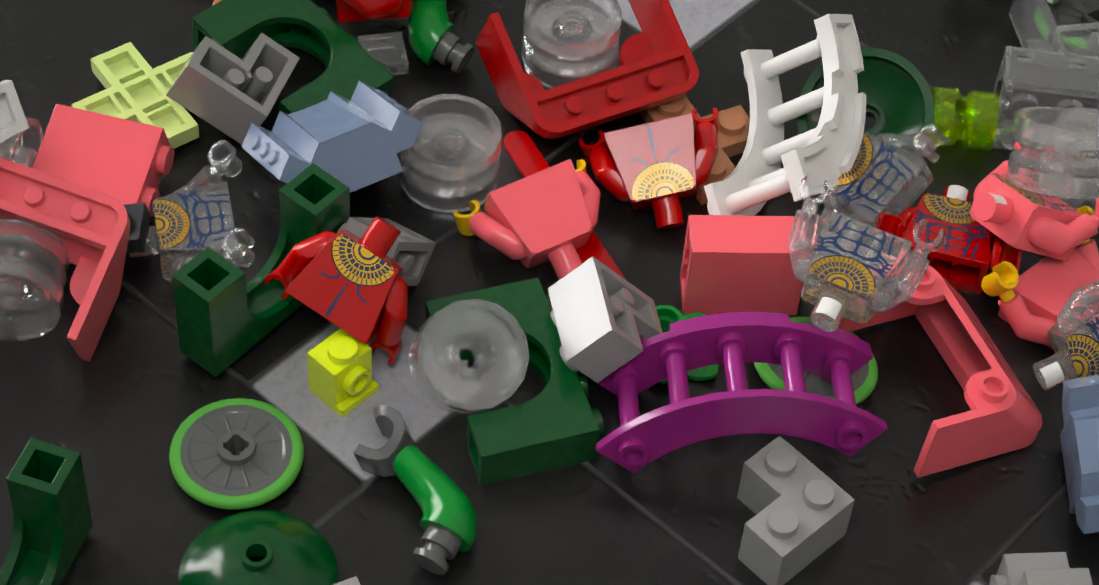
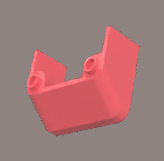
[0,157,131,362]
[829,262,1043,478]

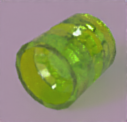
[927,86,999,151]

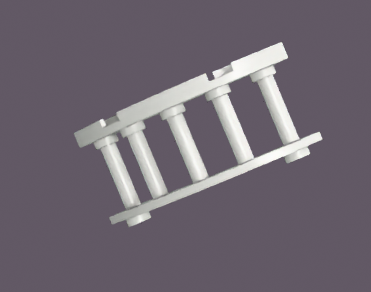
[704,14,866,216]

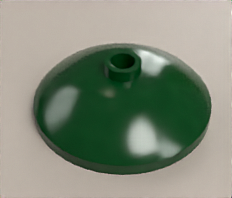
[797,47,935,178]
[178,510,338,585]

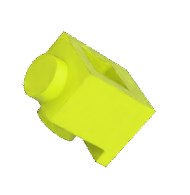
[307,328,379,418]

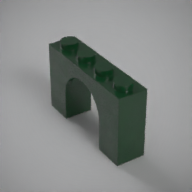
[192,0,394,114]
[172,163,350,377]
[425,277,604,486]
[0,437,93,585]

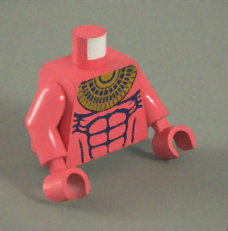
[970,136,1099,261]

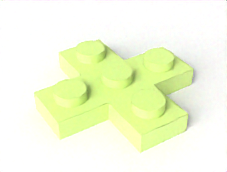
[72,42,199,149]

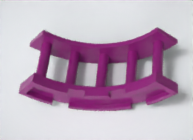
[591,312,887,473]

